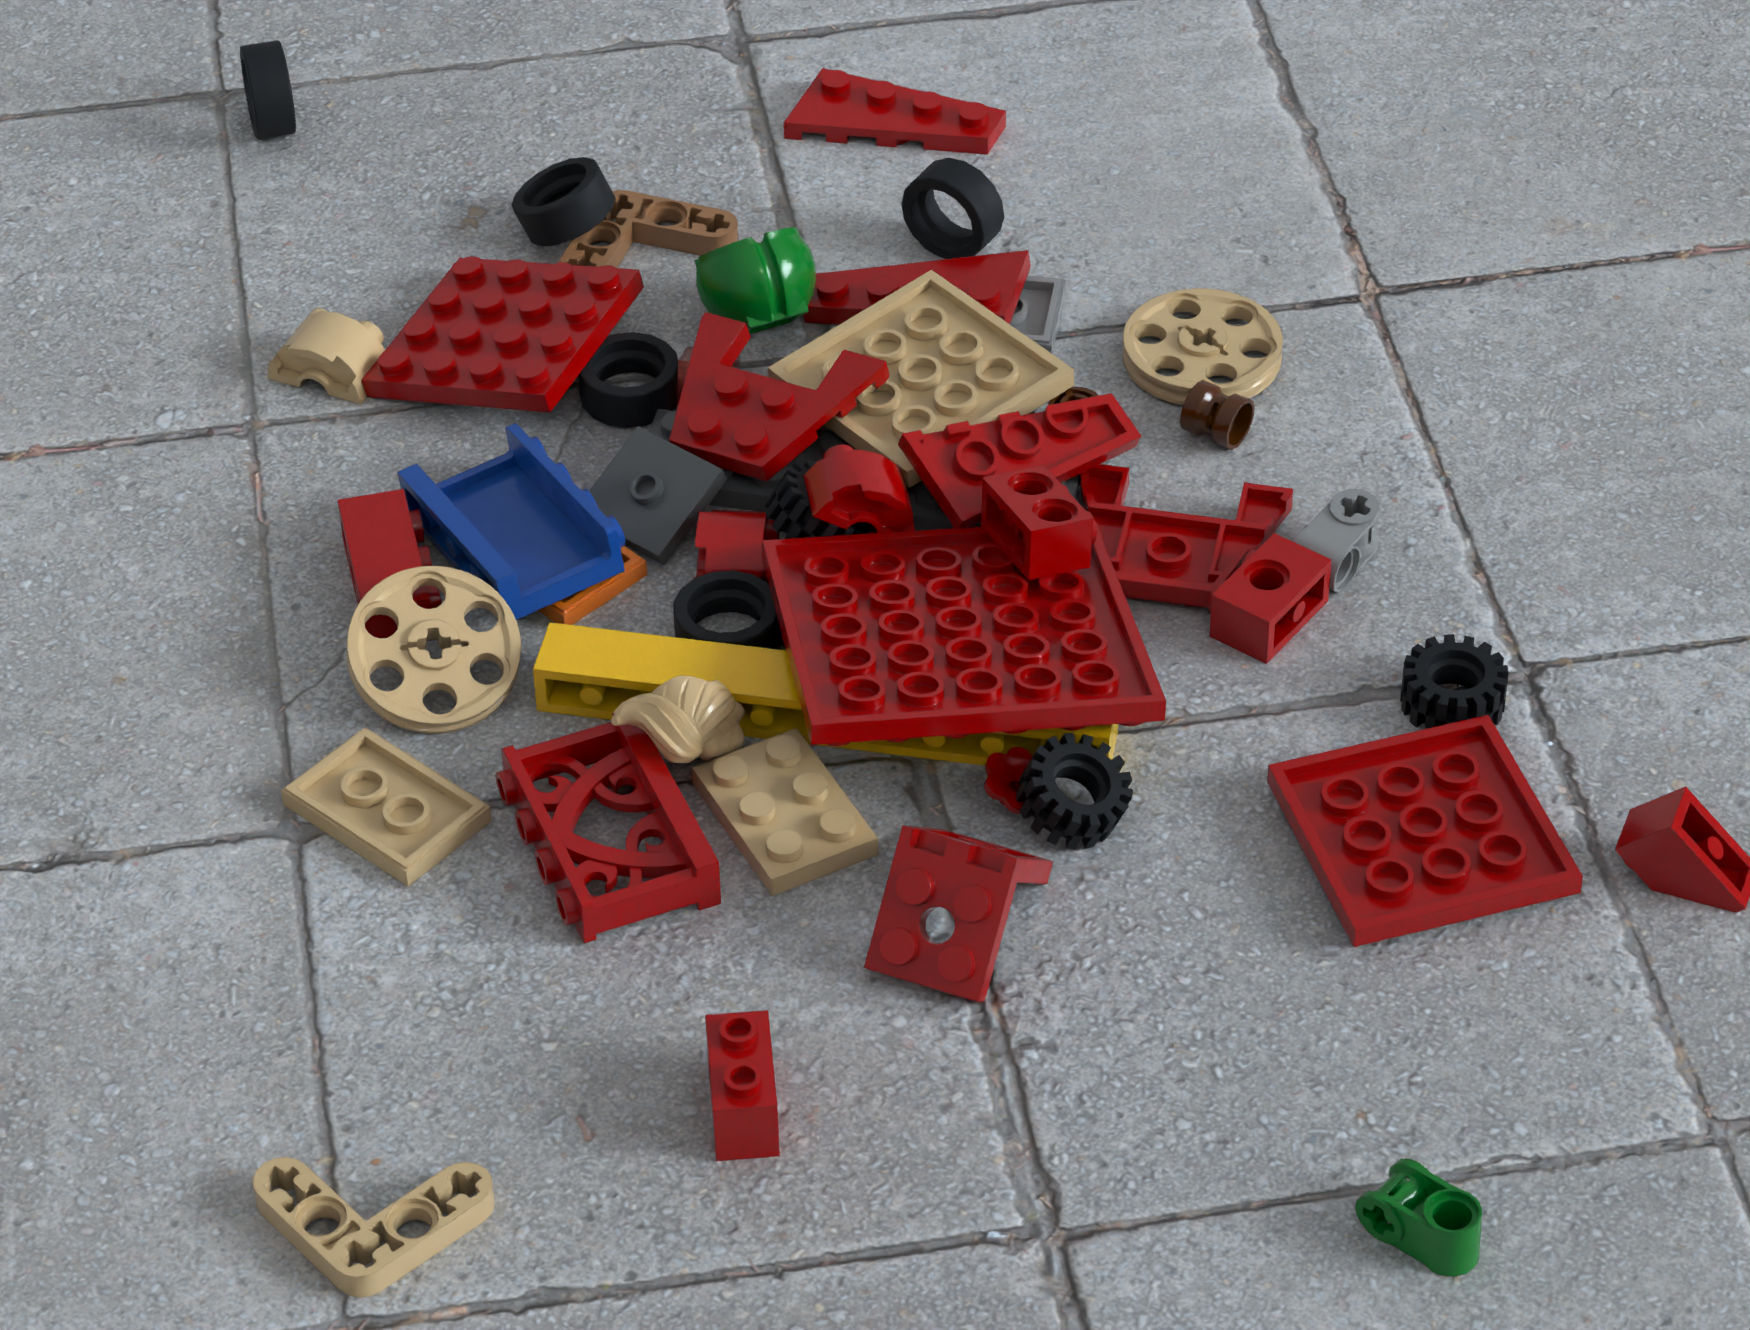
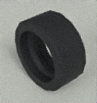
[240,40,296,139]
[511,157,616,247]
[901,158,1004,259]
[578,332,681,428]
[673,570,781,649]

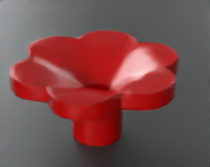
[984,747,1033,814]

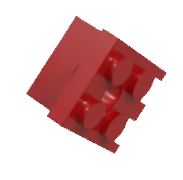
[864,825,1053,1002]

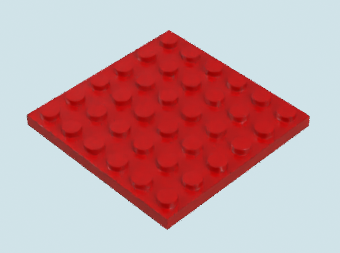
[762,521,1166,746]

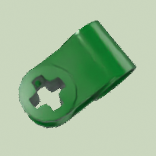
[1355,1158,1482,1277]

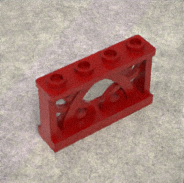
[495,712,721,944]

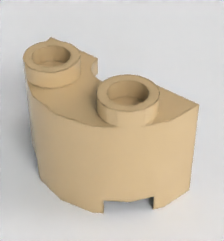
[267,308,385,404]

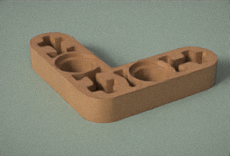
[559,190,739,268]

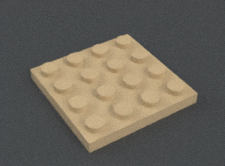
[767,270,1074,488]

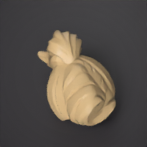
[611,675,745,763]

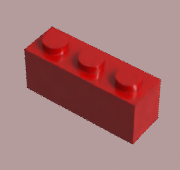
[338,489,442,641]

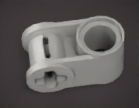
[1293,489,1380,593]

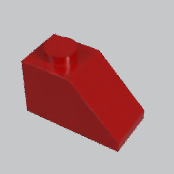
[1615,786,1750,913]

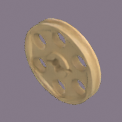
[1123,288,1283,405]
[346,566,521,734]

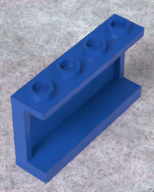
[397,423,626,620]

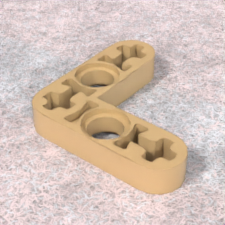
[253,1157,495,1298]

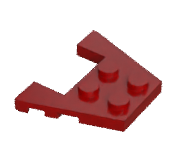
[669,312,890,481]
[1079,464,1294,608]

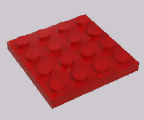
[361,256,644,413]
[1267,715,1583,947]

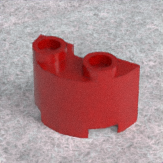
[803,444,915,533]
[693,510,780,582]

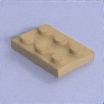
[691,728,879,896]

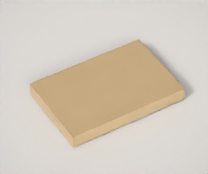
[281,727,492,887]

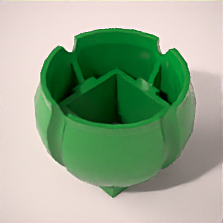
[694,227,816,334]

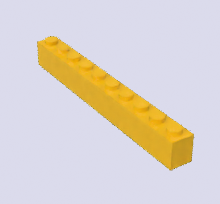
[533,622,1118,766]

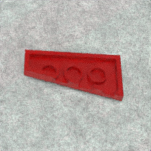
[784,68,1006,155]
[803,250,1031,324]
[898,393,1142,528]

